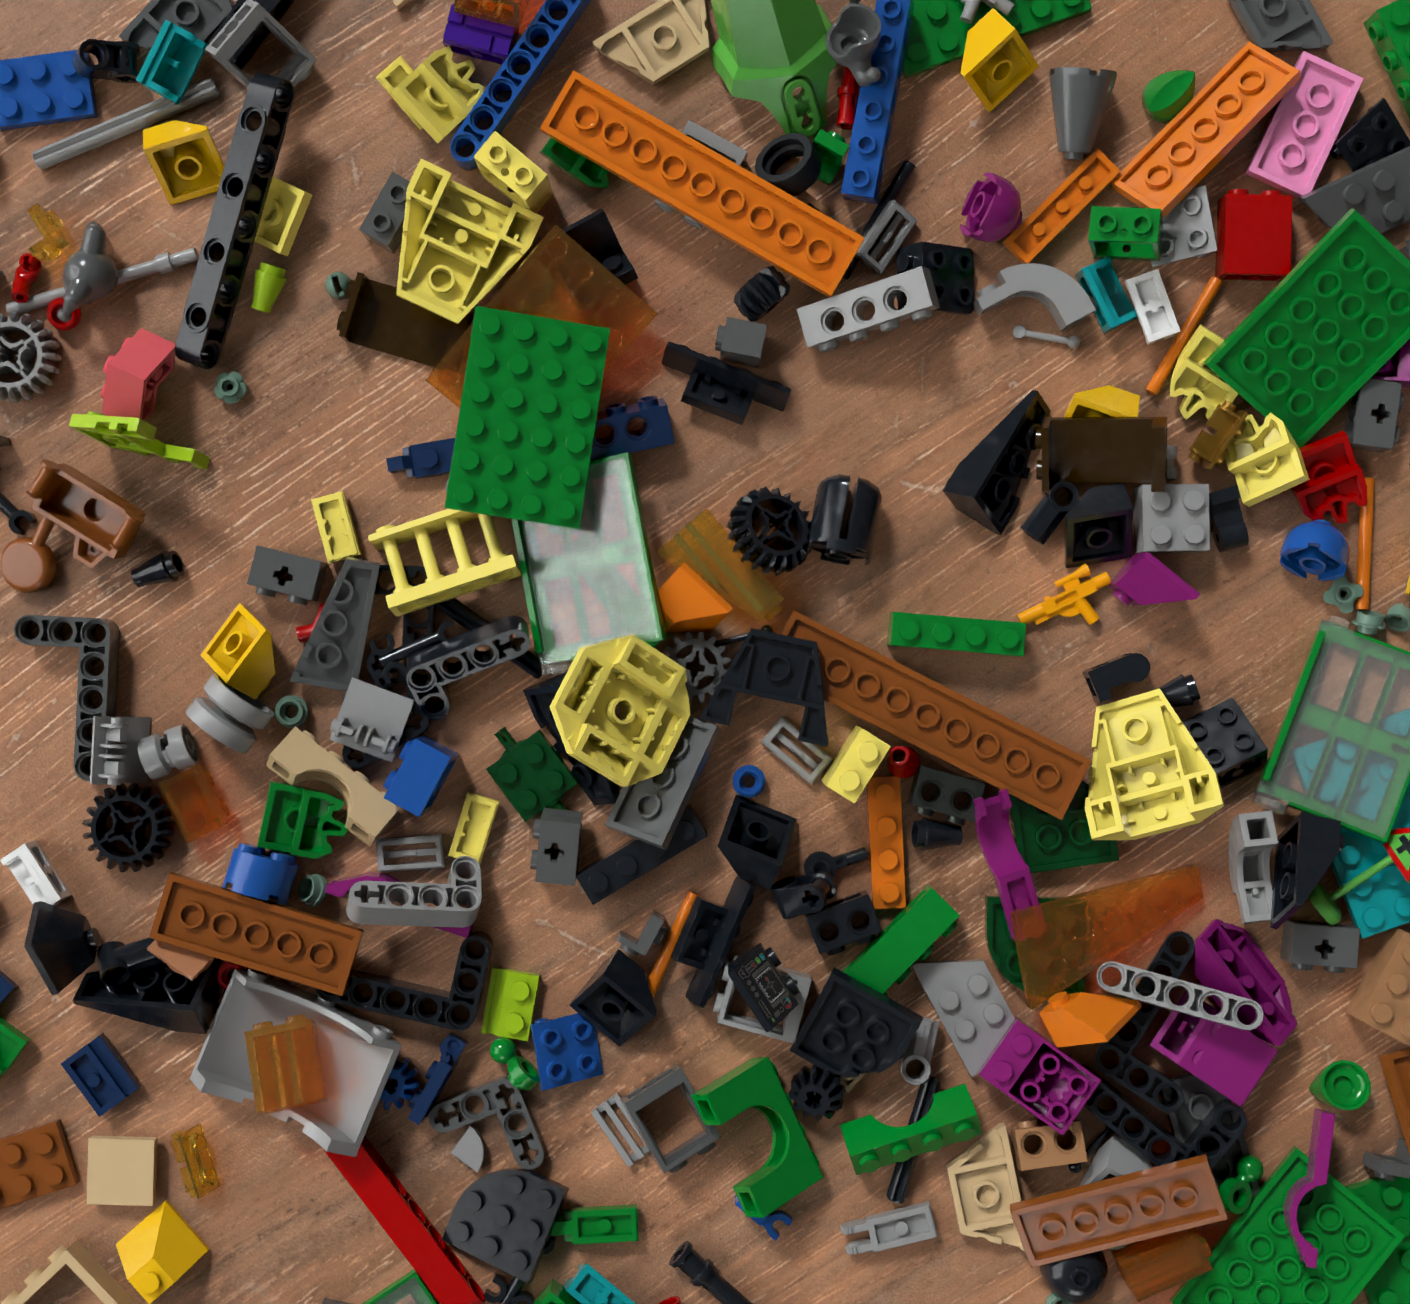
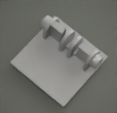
[1151,185,1218,267]
[329,677,415,763]
[90,716,151,785]

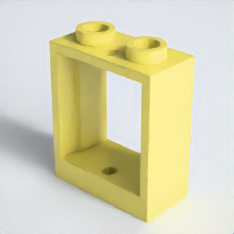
[473,131,554,214]

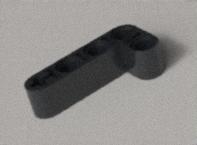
[406,615,530,720]

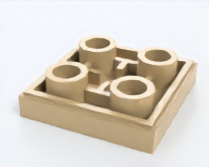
[87,1135,158,1206]

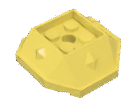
[549,634,691,787]

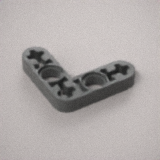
[429,1075,545,1170]

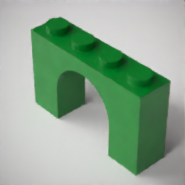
[691,1057,823,1218]

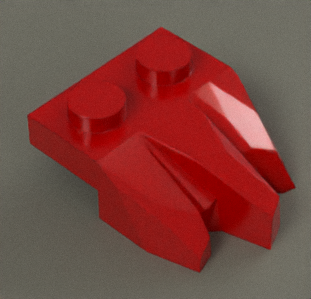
[1291,431,1367,523]

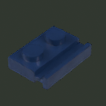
[61,1033,142,1117]

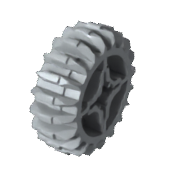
[0,312,62,402]

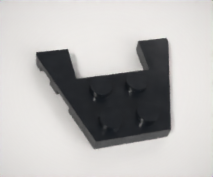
[700,628,828,747]

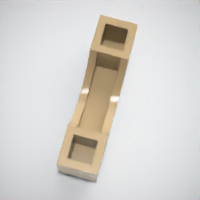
[266,726,400,847]

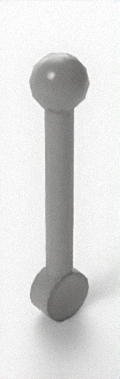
[1012,325,1080,349]

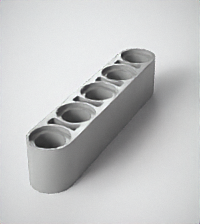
[1096,961,1264,1030]

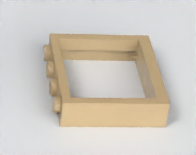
[0,1240,138,1304]

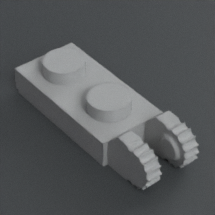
[840,1201,938,1255]

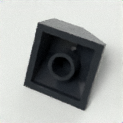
[1065,483,1134,568]
[718,795,797,890]
[24,901,101,995]
[569,949,657,1047]

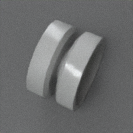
[186,673,274,753]

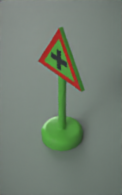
[1309,827,1410,926]

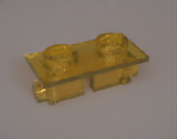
[170,1124,220,1199]

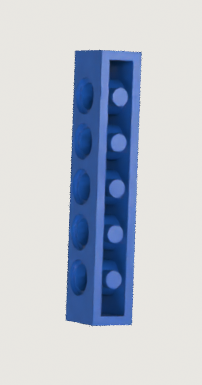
[841,0,914,204]

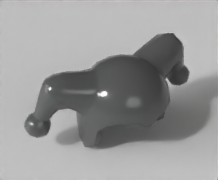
[826,0,881,87]
[57,221,119,322]

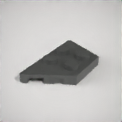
[119,0,233,50]
[1228,0,1333,52]
[1299,146,1410,234]

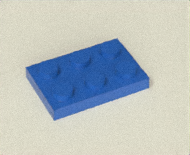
[0,50,98,131]

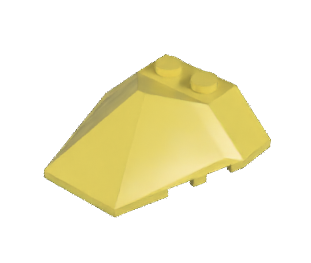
[396,159,544,324]
[1085,689,1225,841]

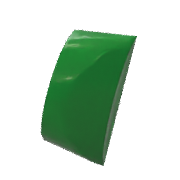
[1141,70,1196,123]
[1309,1060,1371,1111]

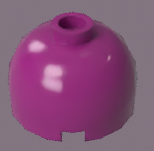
[960,172,1023,242]

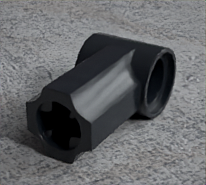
[1020,482,1079,545]
[97,937,164,986]

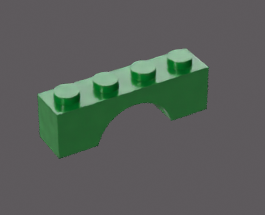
[887,612,1026,656]
[840,1084,982,1175]

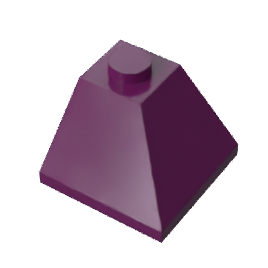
[1108,552,1200,607]

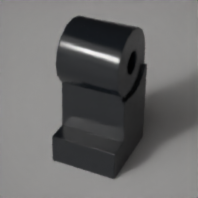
[1209,485,1249,553]
[1082,653,1150,703]

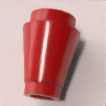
[887,746,920,778]

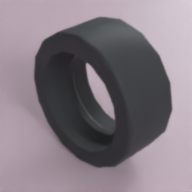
[755,133,822,197]

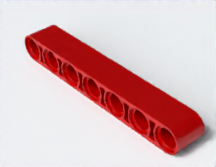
[324,1136,486,1304]

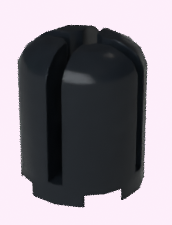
[805,474,882,565]

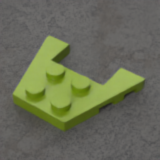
[69,411,210,470]

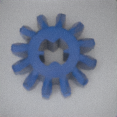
[379,1056,420,1110]

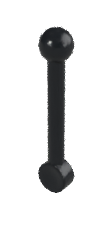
[707,625,773,651]
[1068,1125,1116,1173]

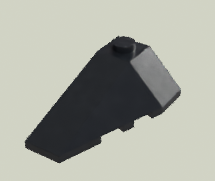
[942,390,1051,535]
[523,672,620,805]
[72,958,220,1034]

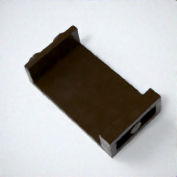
[337,272,475,375]
[1035,417,1167,492]

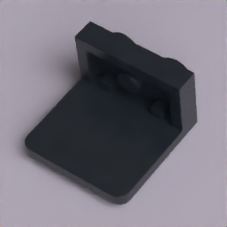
[896,242,974,315]

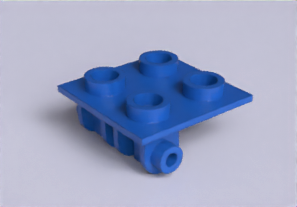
[531,1013,603,1091]

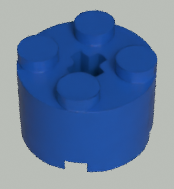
[222,843,299,905]

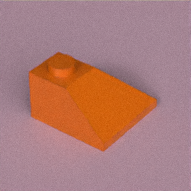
[642,562,733,633]
[1039,991,1142,1048]

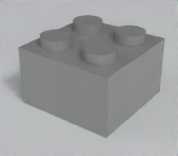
[1133,484,1210,554]

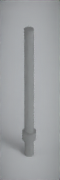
[5,247,199,315]

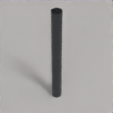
[842,160,916,280]

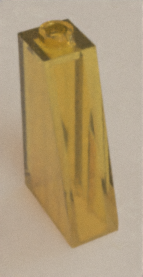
[656,508,784,622]

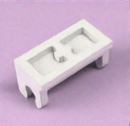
[1125,269,1180,345]
[0,840,72,906]

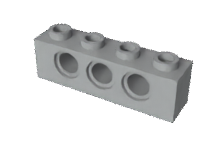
[797,266,940,353]

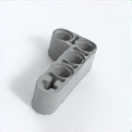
[346,856,482,928]

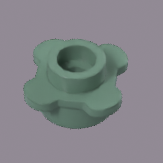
[1323,575,1364,614]

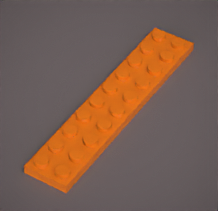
[540,70,865,298]

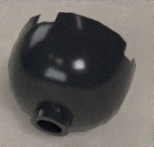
[1040,1251,1108,1303]

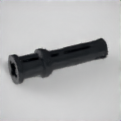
[669,1241,753,1304]

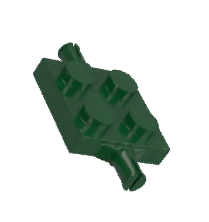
[486,727,579,822]

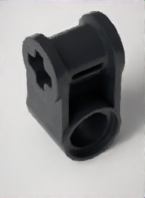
[72,39,140,83]
[770,871,838,919]

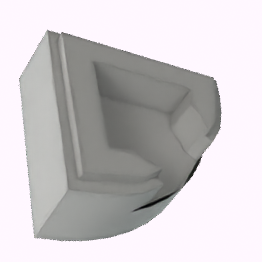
[451,1124,484,1172]

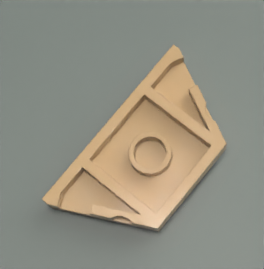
[592,0,709,85]
[946,1123,1025,1251]

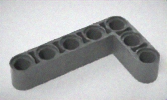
[14,615,120,781]

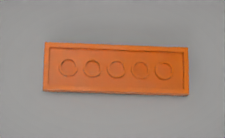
[1111,41,1301,220]

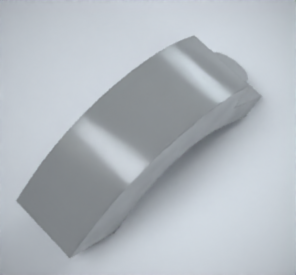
[973,263,1096,331]
[1228,810,1278,924]

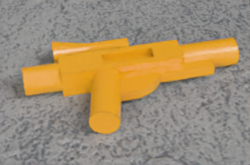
[1016,563,1112,625]

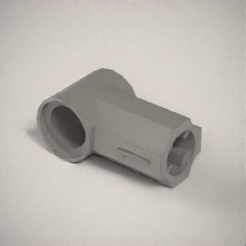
[898,1017,939,1085]

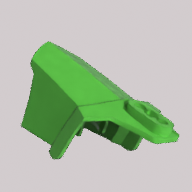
[711,0,837,136]

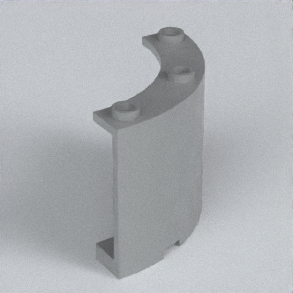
[189,968,402,1157]

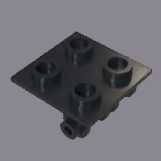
[1330,98,1410,172]

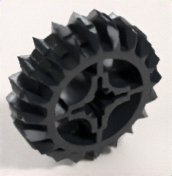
[726,487,813,576]
[82,783,175,872]

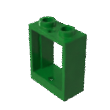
[1088,206,1164,261]

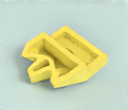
[391,46,484,144]
[255,176,312,256]
[1170,324,1238,420]
[1225,413,1310,507]

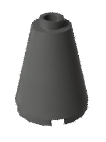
[1049,67,1117,160]

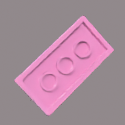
[1245,51,1364,199]

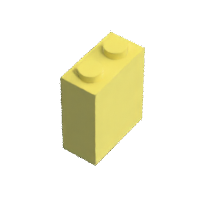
[821,725,891,804]

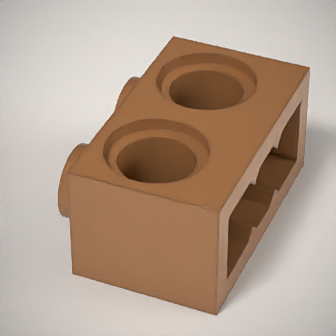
[1011,1119,1088,1171]

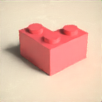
[101,328,176,421]

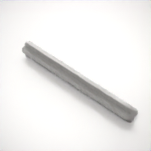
[32,78,219,170]

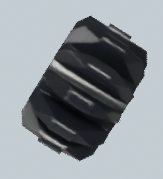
[734,266,790,322]
[789,1064,846,1122]

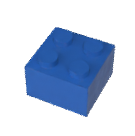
[383,735,459,817]

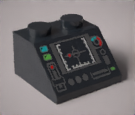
[728,943,800,1033]

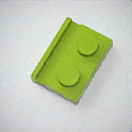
[481,966,540,1041]

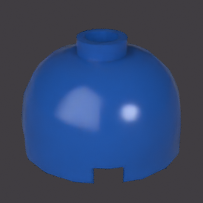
[1280,519,1350,581]

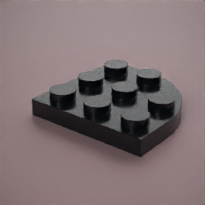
[789,967,924,1077]
[441,1168,569,1283]

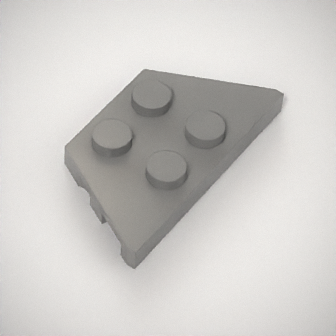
[911,959,1015,1077]

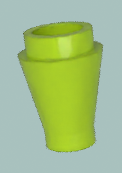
[251,261,287,313]

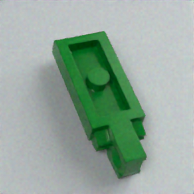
[550,1204,639,1244]

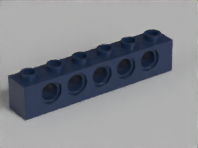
[590,396,674,461]

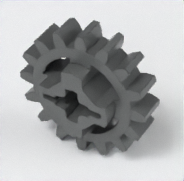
[664,631,730,702]

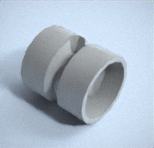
[137,724,199,780]

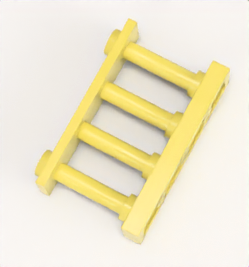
[368,509,522,617]

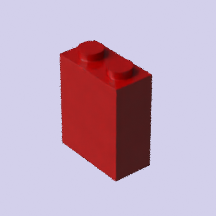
[1215,189,1293,282]

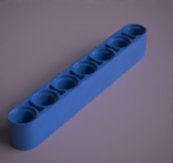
[450,0,591,170]

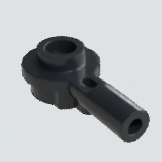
[803,847,869,877]

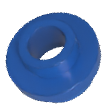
[732,765,765,798]

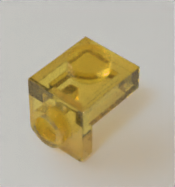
[27,203,69,261]

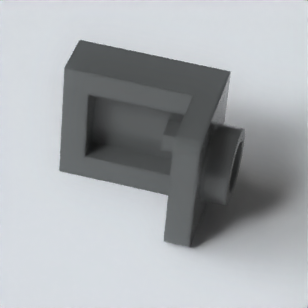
[616,910,667,957]
[1362,1138,1410,1181]

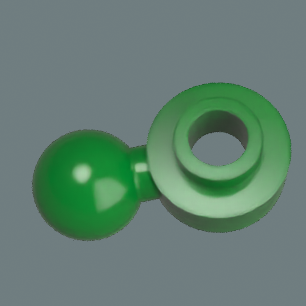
[490,1037,540,1091]
[1219,1155,1263,1214]

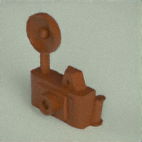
[0,459,146,593]

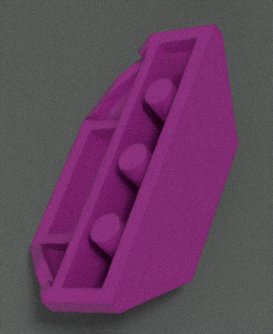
[1194,919,1297,1046]

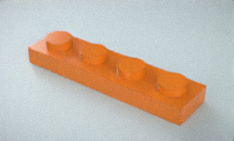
[1002,148,1121,264]
[866,776,906,909]

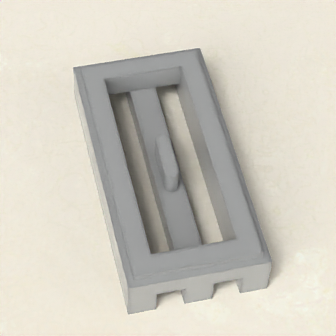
[855,200,918,275]
[761,717,832,784]
[376,834,445,872]
[591,1092,649,1167]

